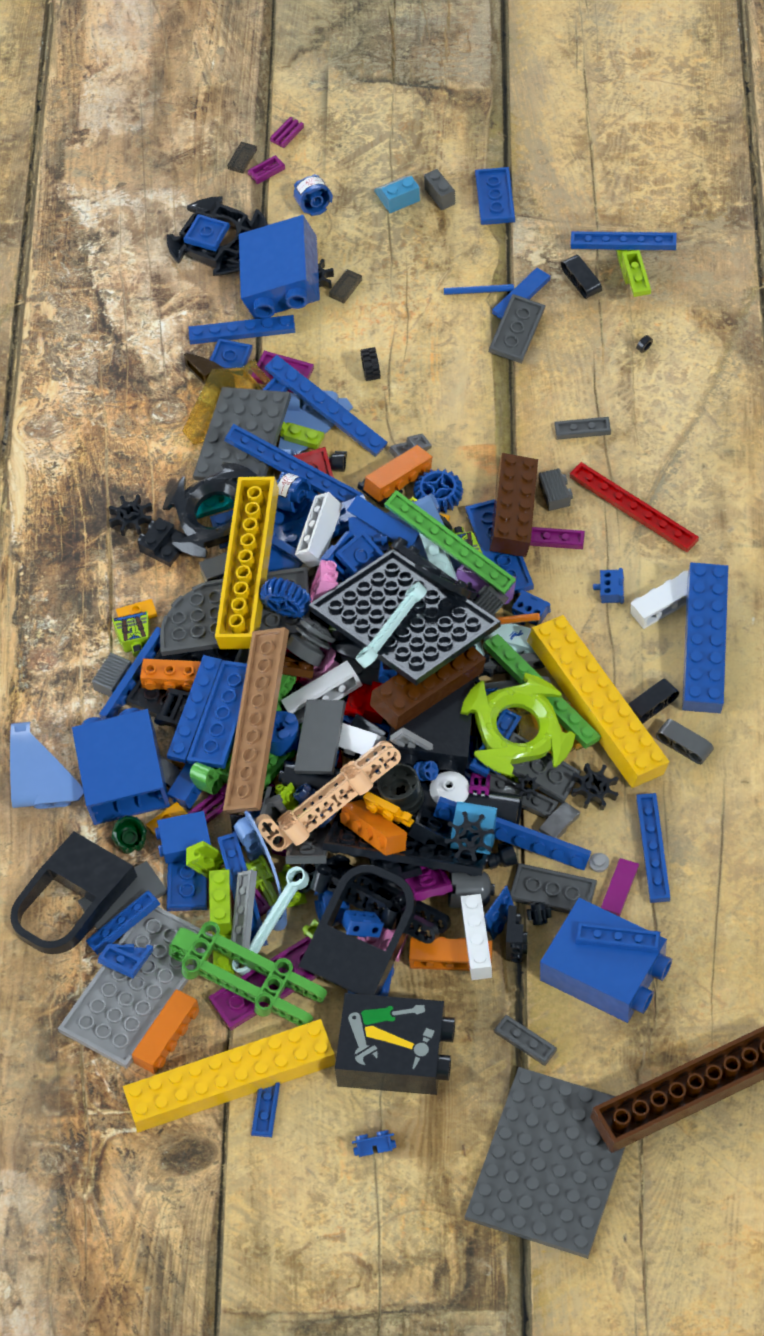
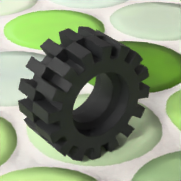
[360,347,381,381]

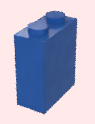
[155,811,211,864]

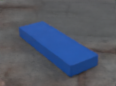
[251,1082,280,1138]

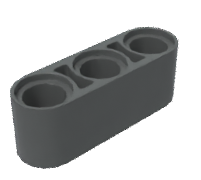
[656,719,714,765]

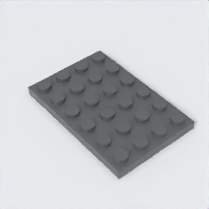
[193,387,291,481]

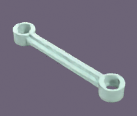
[355,582,427,668]
[232,867,309,976]

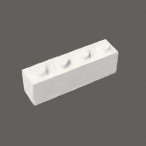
[295,492,343,568]
[630,571,688,629]
[281,660,362,724]
[338,723,386,761]
[461,894,492,980]

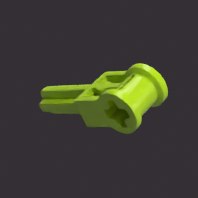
[245,854,278,908]

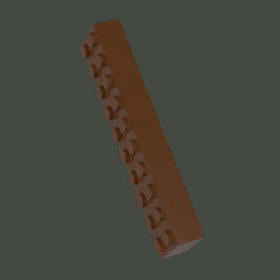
[590,1026,764,1153]

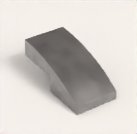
[389,433,432,458]
[539,802,581,839]

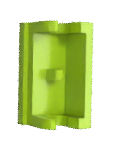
[186,841,226,879]

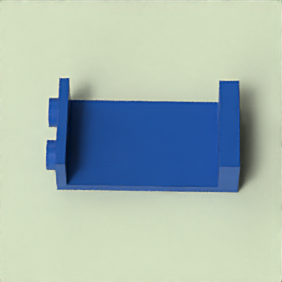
[268,535,303,572]

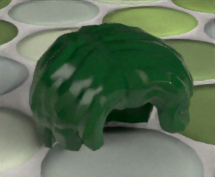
[111,816,147,854]

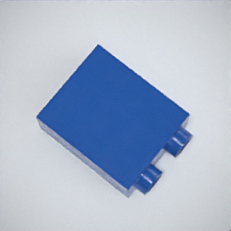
[239,215,320,319]
[72,708,170,825]
[540,898,673,1023]

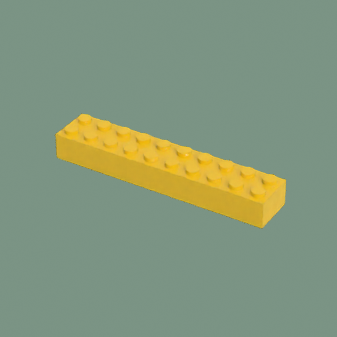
[215,477,279,649]
[527,615,670,788]
[123,1019,336,1133]

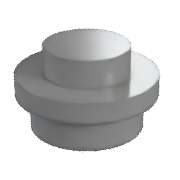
[589,853,609,873]

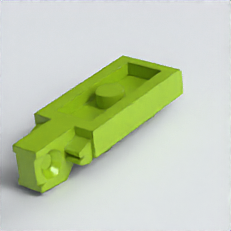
[280,422,325,449]

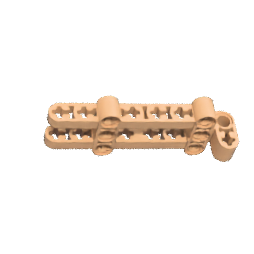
[255,740,401,851]

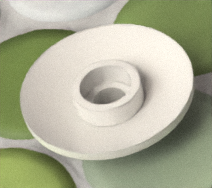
[430,771,469,804]

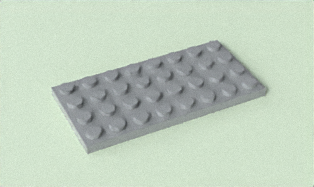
[58,907,214,1069]

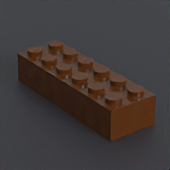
[489,453,538,557]
[370,646,486,730]

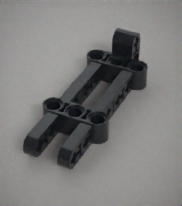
[295,854,451,944]

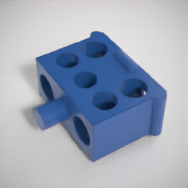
[593,568,624,604]
[512,590,551,626]
[341,910,384,938]

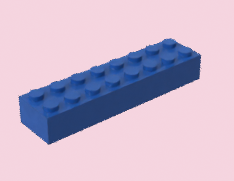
[682,562,729,714]

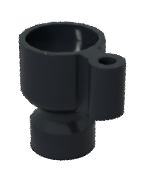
[328,451,347,472]
[487,842,518,870]

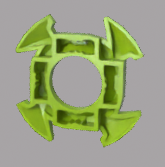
[460,673,576,777]

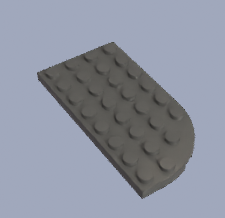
[160,567,311,656]

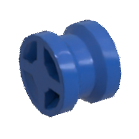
[413,761,438,781]

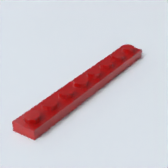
[570,462,699,553]

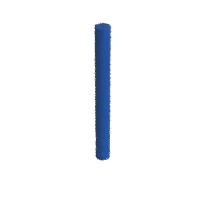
[444,284,514,295]

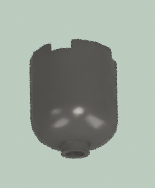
[448,871,495,909]

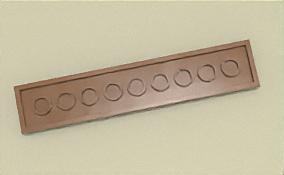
[223,627,289,814]

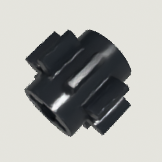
[515,774,540,800]
[526,902,552,925]

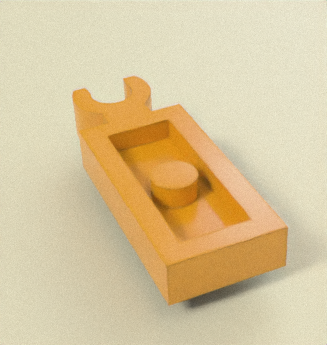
[363,792,414,827]

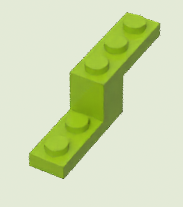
[615,250,651,297]
[209,869,235,974]

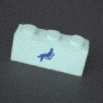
[484,623,535,654]

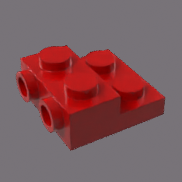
[344,681,383,724]

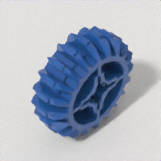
[413,468,463,514]
[260,577,311,618]

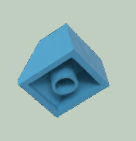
[374,176,420,214]
[450,802,497,854]

